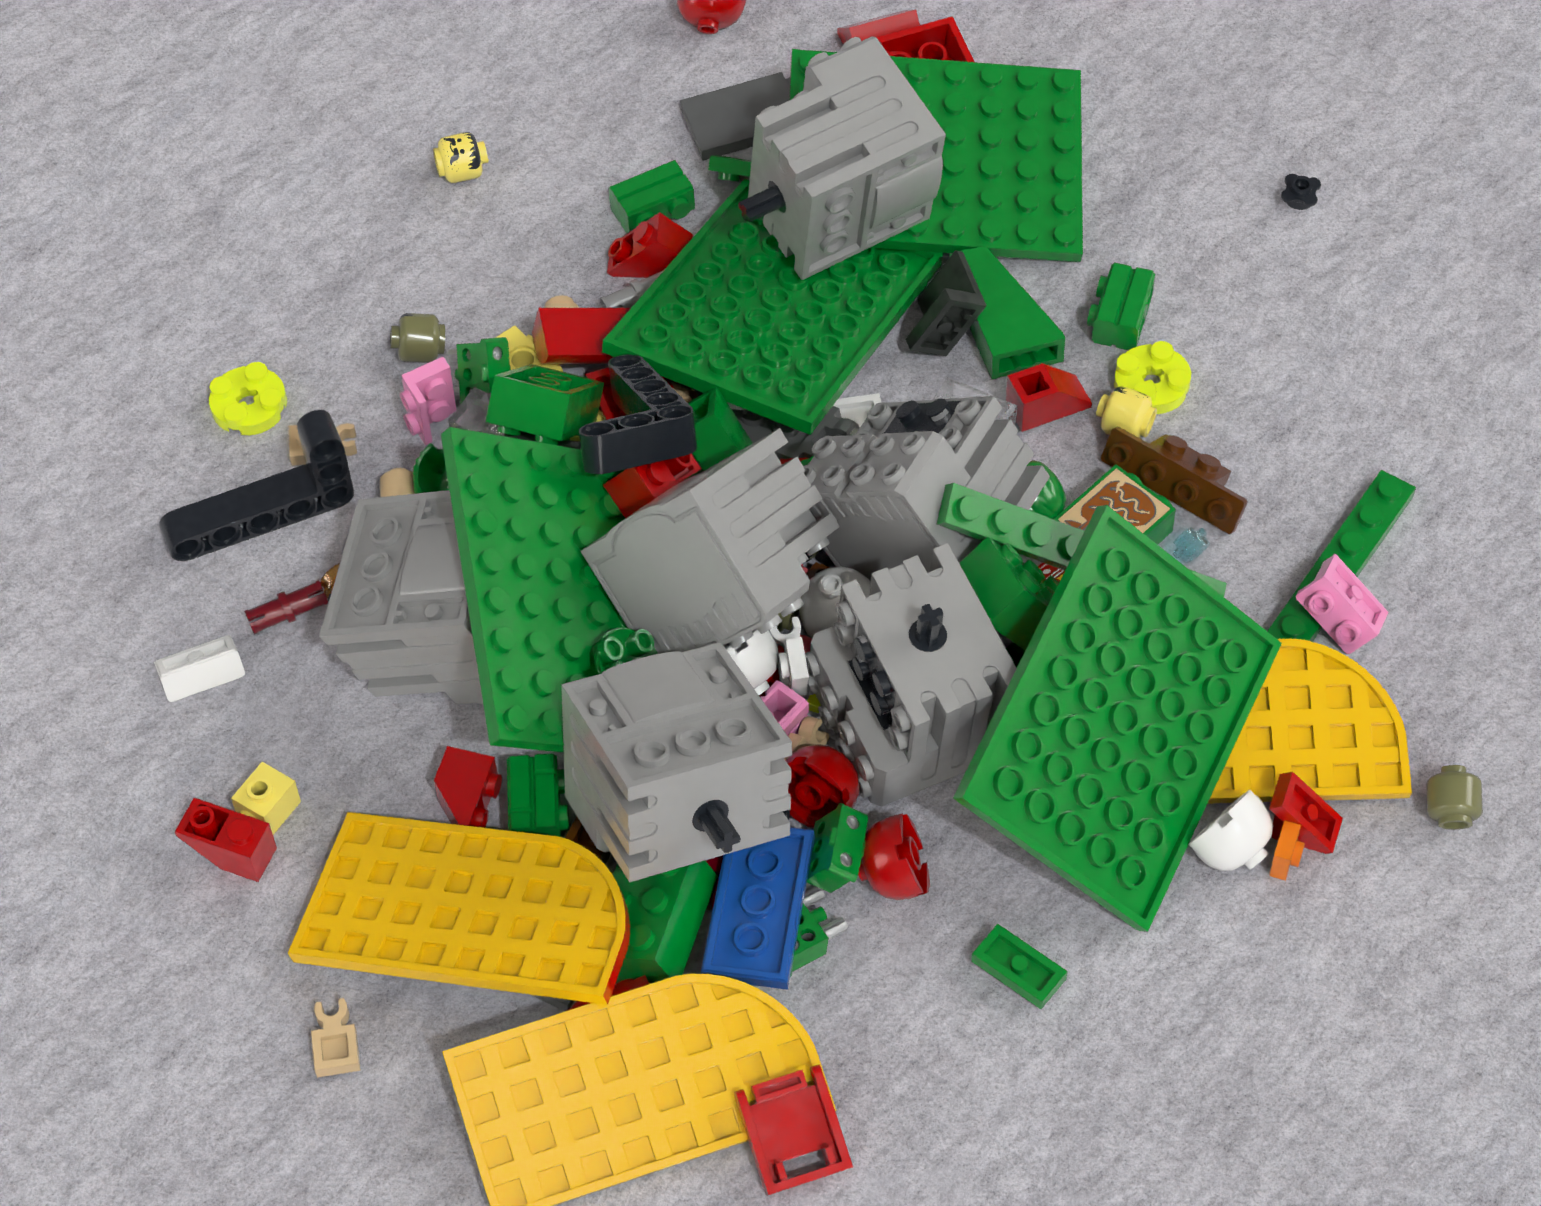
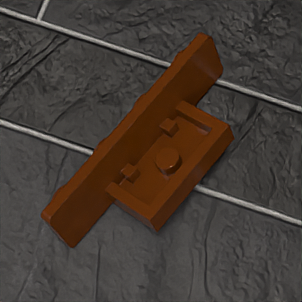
[1101,426,1248,534]

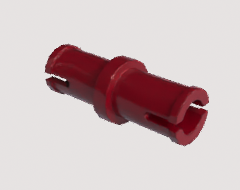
[244,580,329,635]

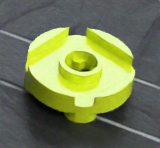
[1114,341,1191,414]
[209,362,287,436]

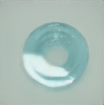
[1172,527,1210,564]

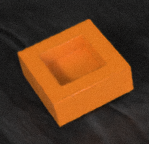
[1269,820,1305,881]

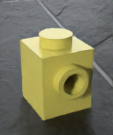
[231,762,301,835]

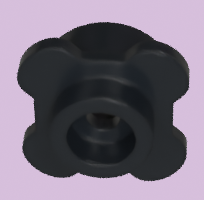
[1281,174,1321,210]

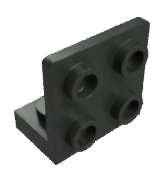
[905,250,986,356]

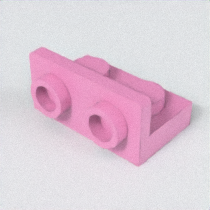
[400,357,457,445]
[1296,554,1389,654]

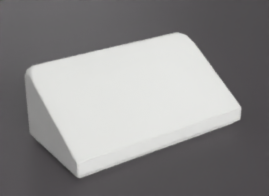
[154,635,245,702]

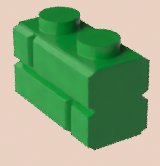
[608,160,695,233]
[1087,262,1156,351]
[507,753,569,837]

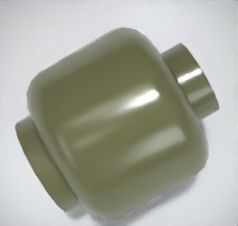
[390,313,445,363]
[1426,765,1483,830]

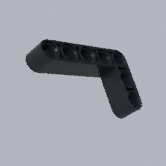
[579,354,698,474]
[159,410,354,561]

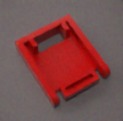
[734,1064,853,1196]

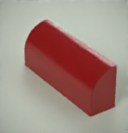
[532,308,631,364]

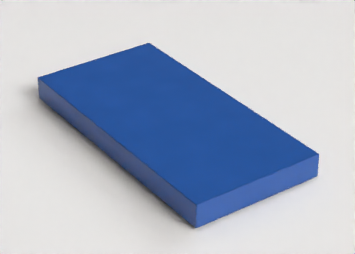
[701,828,815,990]

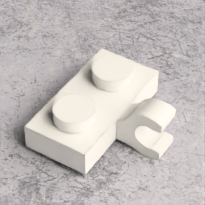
[769,616,809,696]

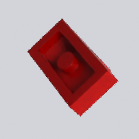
[1269,772,1343,854]

